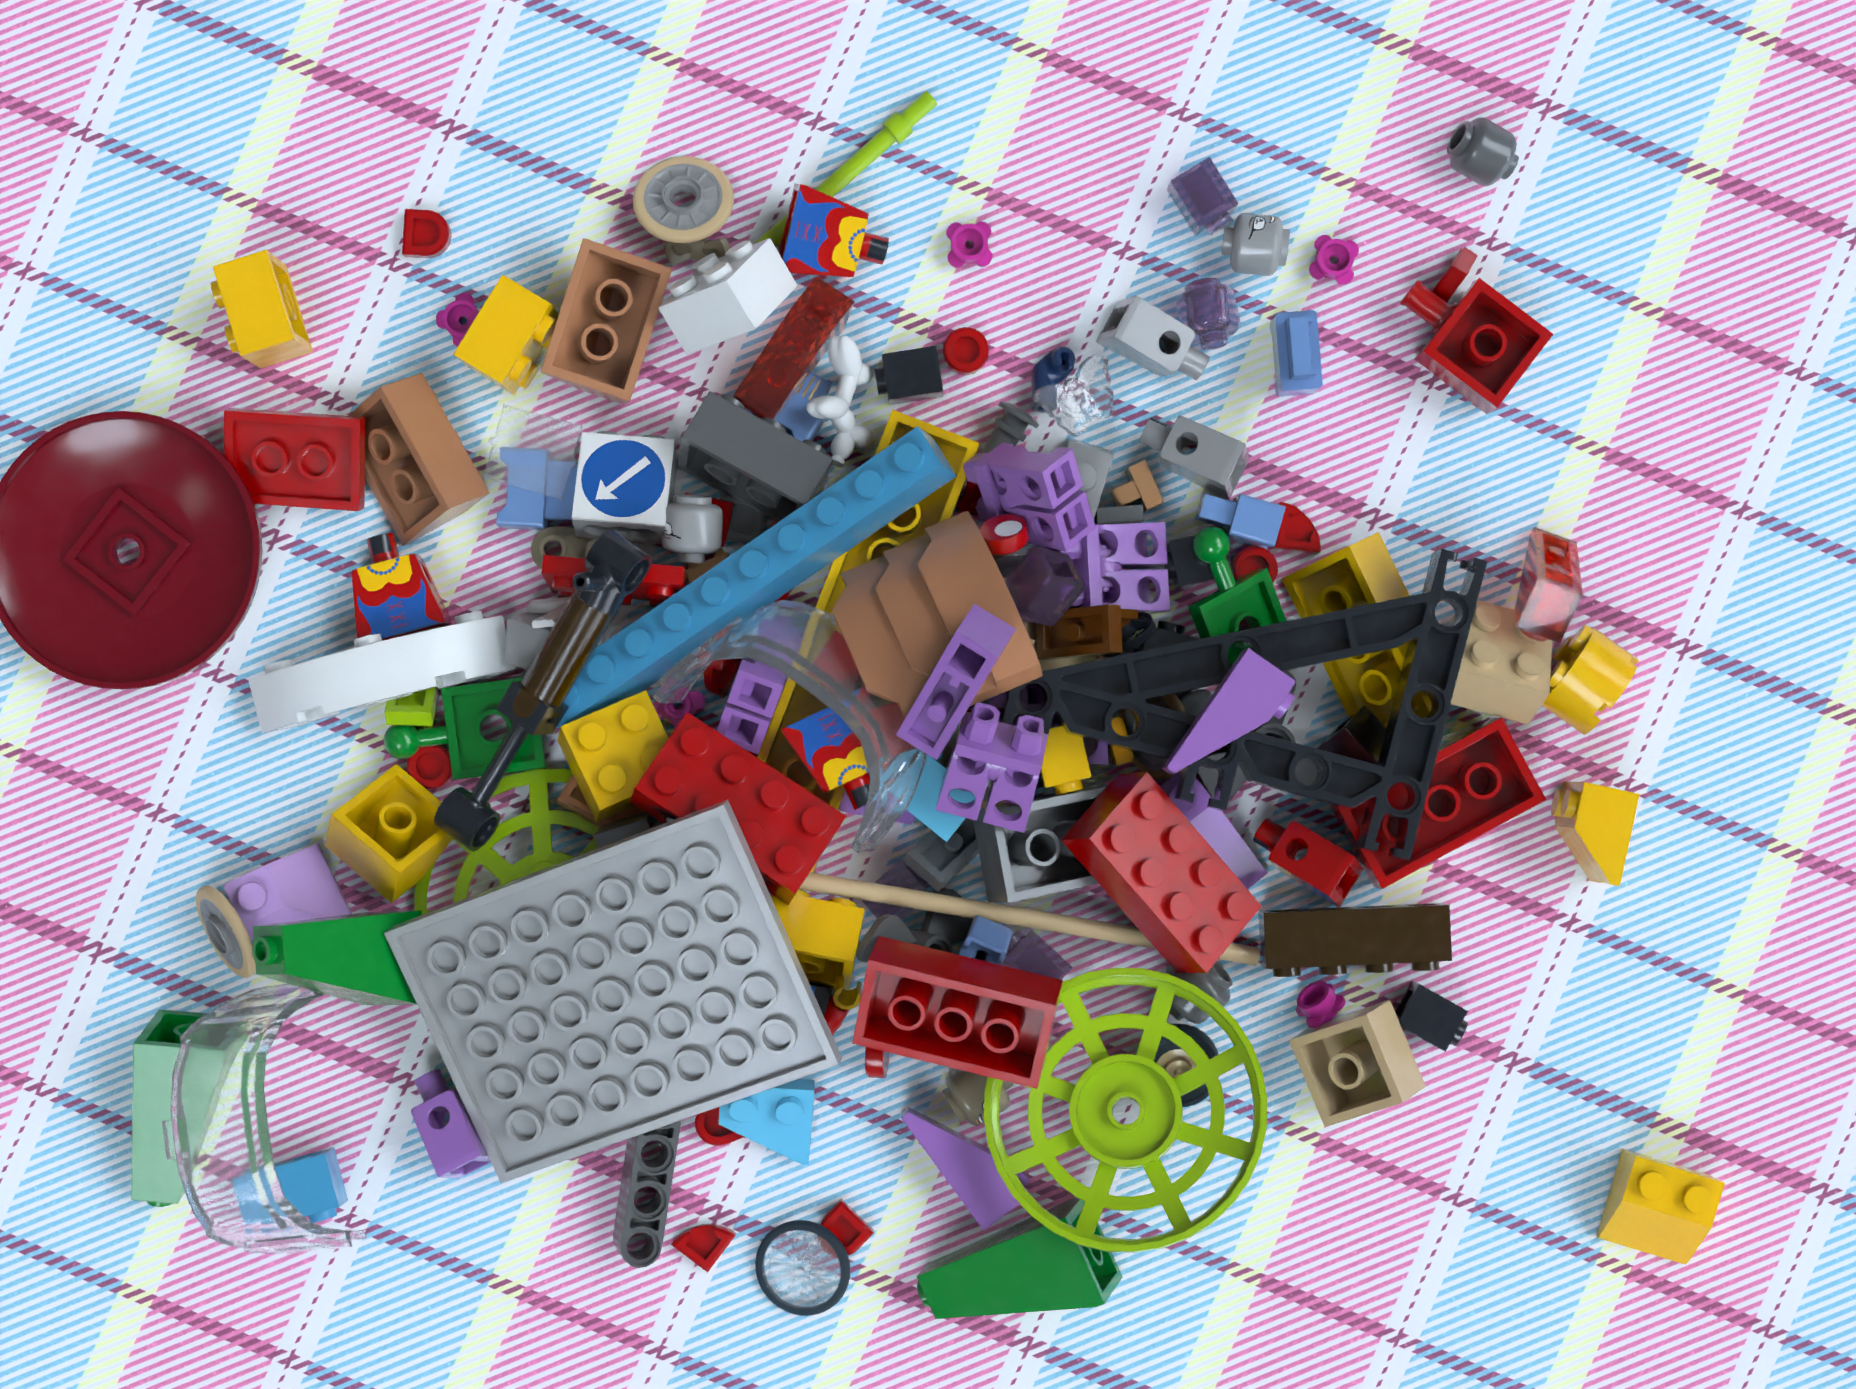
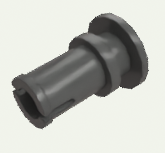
[980,401,1039,453]

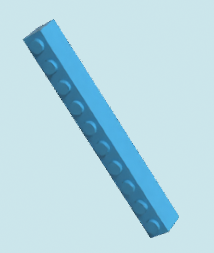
[557,426,957,728]

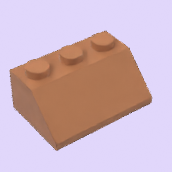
[540,238,672,405]
[348,373,489,546]

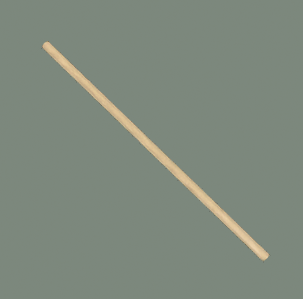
[799,872,1260,966]

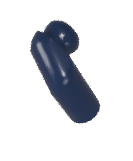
[1032,346,1076,413]

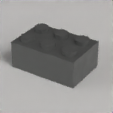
[677,391,833,523]
[973,784,1109,903]

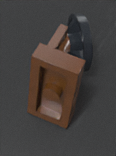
[1036,604,1156,660]

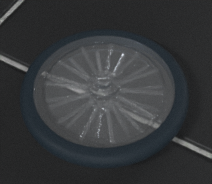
[755,1220,850,1316]

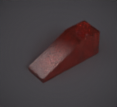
[733,276,855,420]
[1515,527,1583,643]

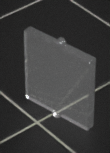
[483,404,583,500]

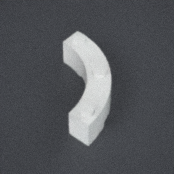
[248,611,515,734]

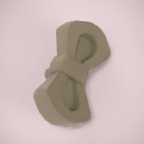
[664,238,731,265]

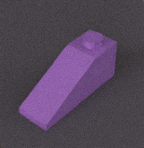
[896,603,1016,760]
[1162,648,1296,774]
[1158,770,1268,889]
[901,1107,1030,1230]

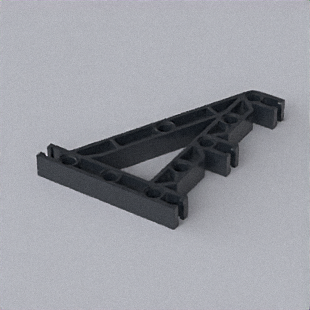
[1000,549,1487,860]

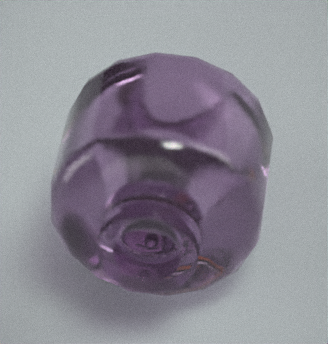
[1176,278,1241,350]

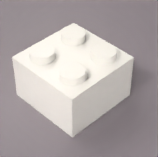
[658,238,798,355]

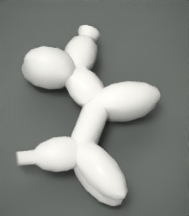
[806,336,875,468]

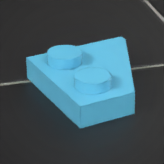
[718,1079,815,1165]

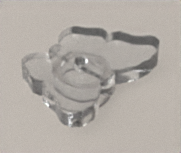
[1033,354,1114,436]

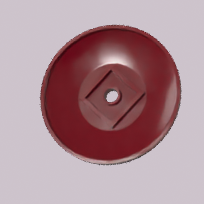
[0,411,263,690]

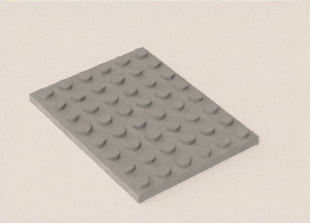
[384,800,842,1183]

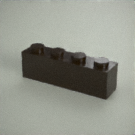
[1258,903,1452,977]

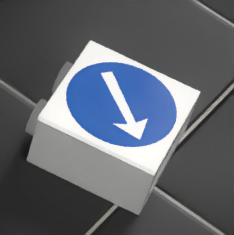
[572,431,677,544]

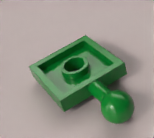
[1188,526,1287,665]
[383,677,547,780]

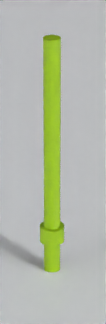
[752,91,938,248]

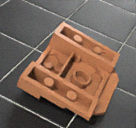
[832,511,1043,720]

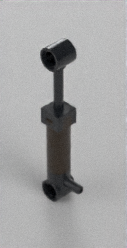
[434,530,652,852]

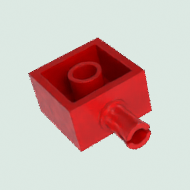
[1400,278,1554,414]

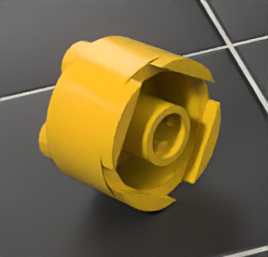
[1542,624,1639,735]

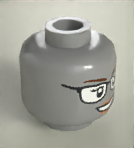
[1221,213,1290,276]
[661,495,723,563]

